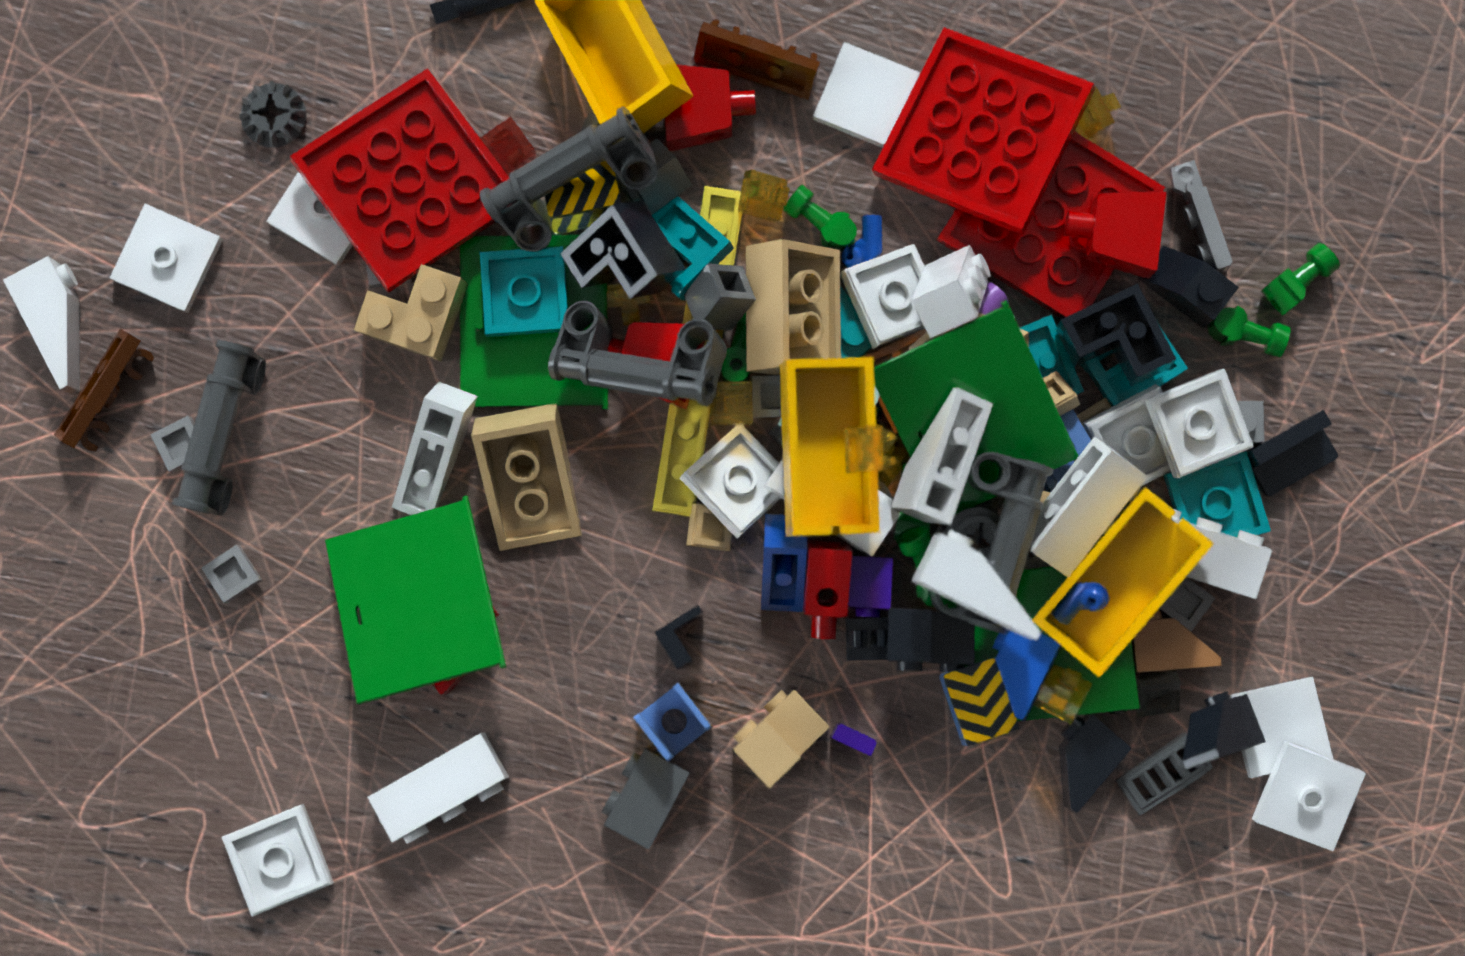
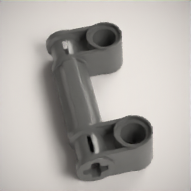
[480,106,658,252]
[548,301,727,406]
[171,340,266,516]
[930,452,1054,634]

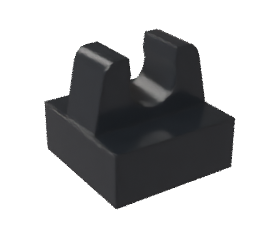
[845,618,888,661]

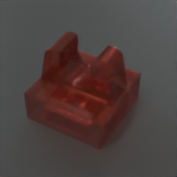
[480,116,536,173]

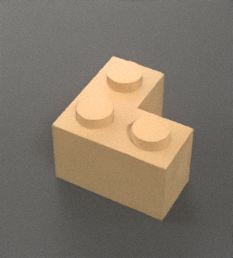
[354,264,468,362]
[733,690,830,788]

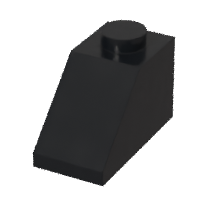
[1137,245,1239,328]
[1182,691,1266,769]
[1059,714,1132,813]

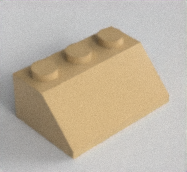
[746,239,841,375]

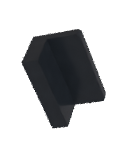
[1247,410,1338,497]
[654,605,704,670]

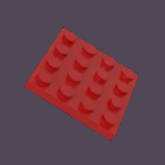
[872,27,1095,235]
[290,68,509,293]
[936,132,1165,319]

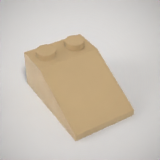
[471,403,582,551]

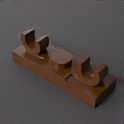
[693,19,820,100]
[54,329,154,451]

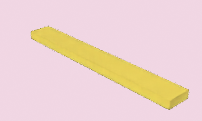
[652,186,745,517]

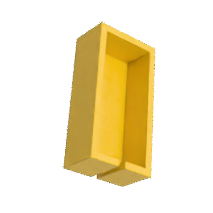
[534,0,693,133]
[779,357,880,536]
[1032,487,1214,677]

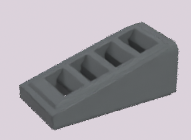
[1115,733,1213,816]

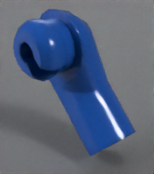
[841,215,882,268]
[1051,582,1109,625]

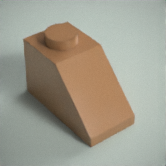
[1131,611,1222,672]

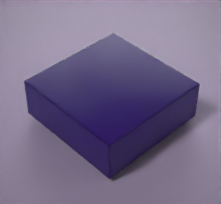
[830,723,877,756]

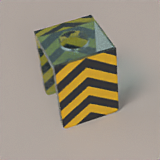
[545,161,621,234]

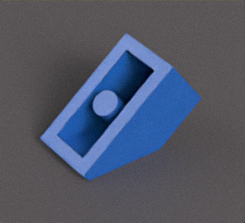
[761,514,807,612]
[993,629,1062,721]

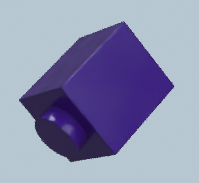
[848,556,893,618]

